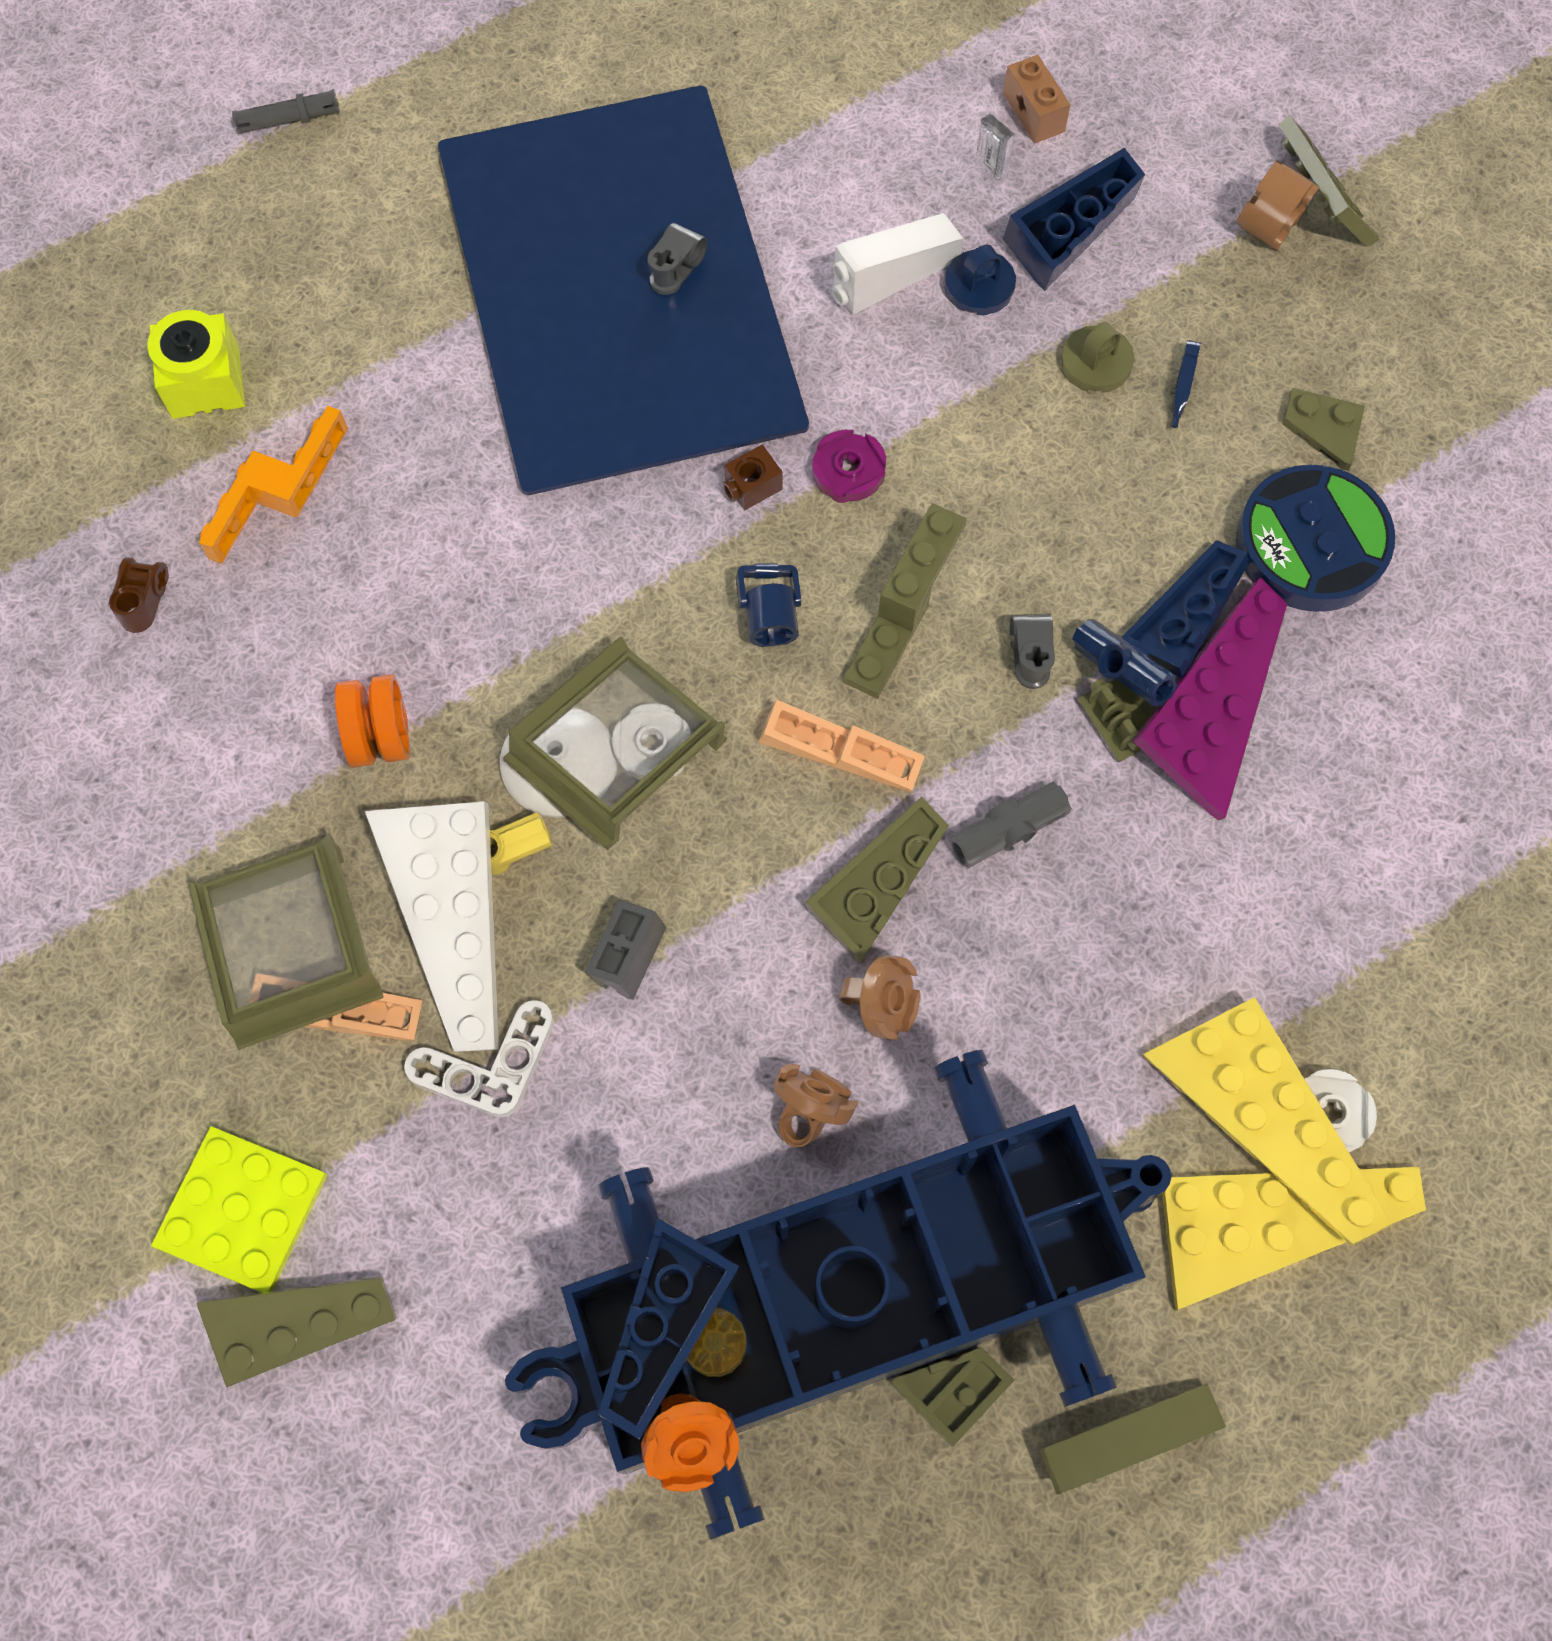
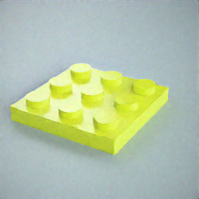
[151,1126,328,1293]

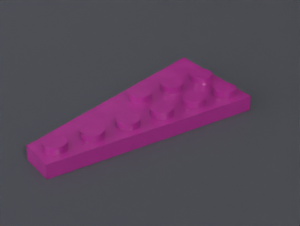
[1133,577,1287,820]

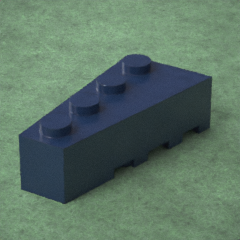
[1003,148,1145,291]
[598,1218,739,1441]

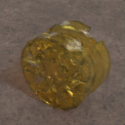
[687,1308,747,1377]

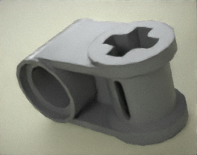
[648,223,708,295]
[1009,613,1055,689]

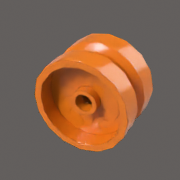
[335,674,410,768]

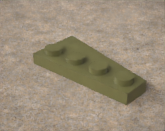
[1278,115,1379,247]
[804,796,949,963]
[196,1276,397,1388]

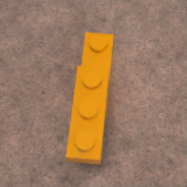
[198,405,348,564]

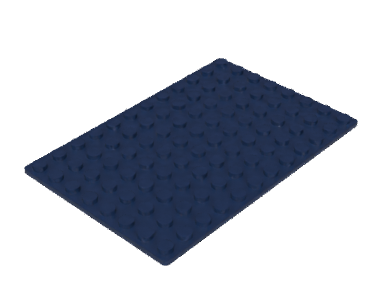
[438,85,809,495]

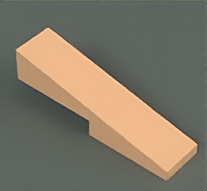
[758,700,925,792]
[249,973,422,1041]

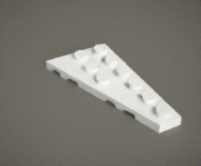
[365,802,499,1052]

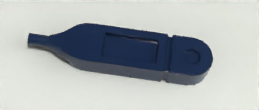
[1171,340,1201,428]

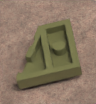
[890,1348,1014,1447]

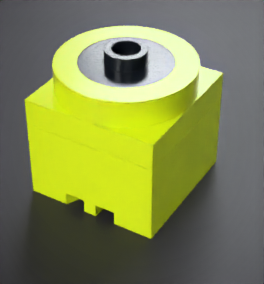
[147,310,245,419]

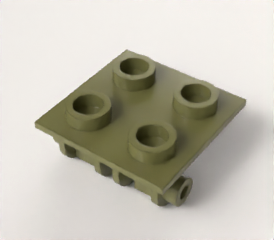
[1077,678,1158,763]

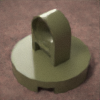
[1061,322,1135,393]

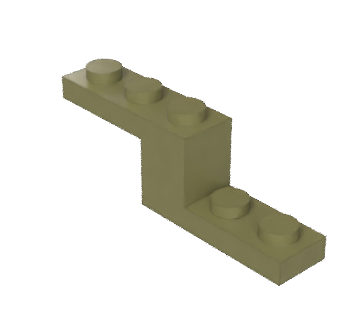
[843,503,967,699]

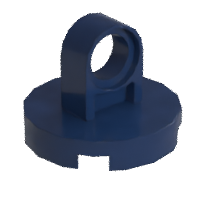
[944,244,1016,316]

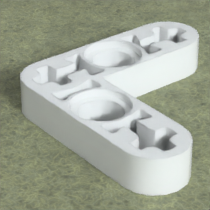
[404,1000,554,1118]

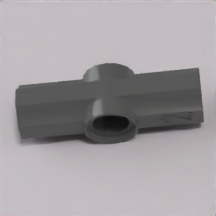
[950,781,1072,869]

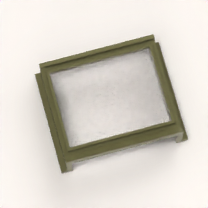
[503,636,727,850]
[188,832,384,1050]

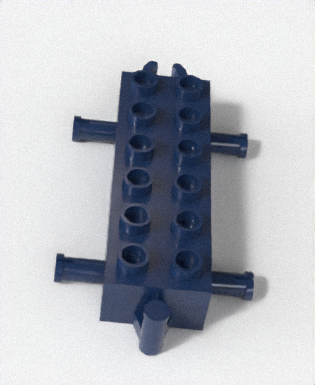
[505,1050,1171,1540]

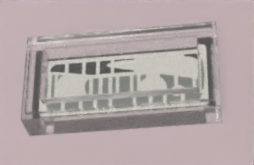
[975,113,1015,186]

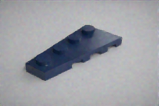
[1121,540,1249,678]

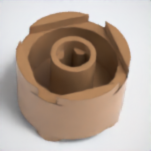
[1236,160,1319,250]

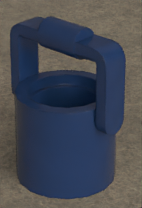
[736,563,801,647]

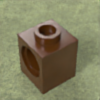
[722,444,783,510]

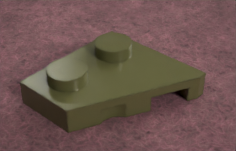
[1282,388,1365,471]

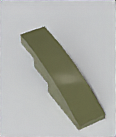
[1039,1383,1226,1495]

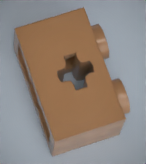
[1003,54,1071,143]

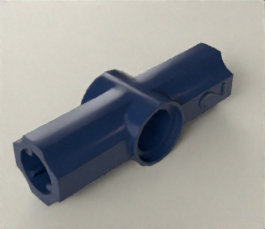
[1072,619,1178,706]

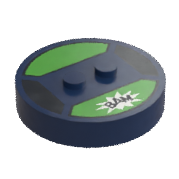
[1236,464,1395,612]

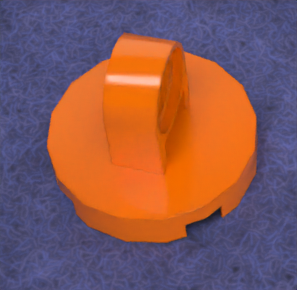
[641,1394,740,1492]

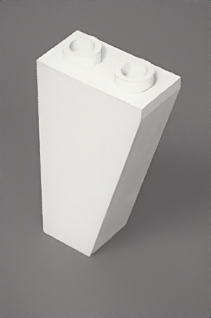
[832,213,963,315]

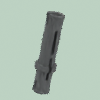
[232,89,340,134]

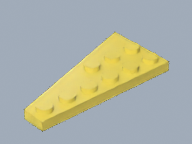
[1143,997,1392,1246]
[1162,1167,1426,1311]

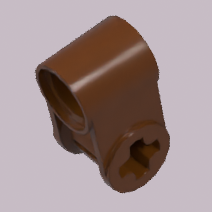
[109,557,169,633]

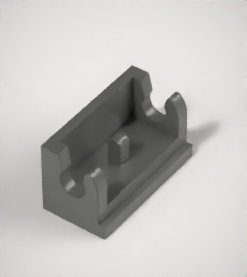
[585,899,667,1000]

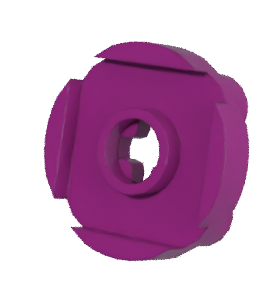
[812,429,886,503]

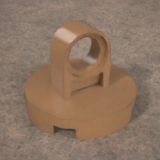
[839,955,920,1040]
[773,1064,858,1147]

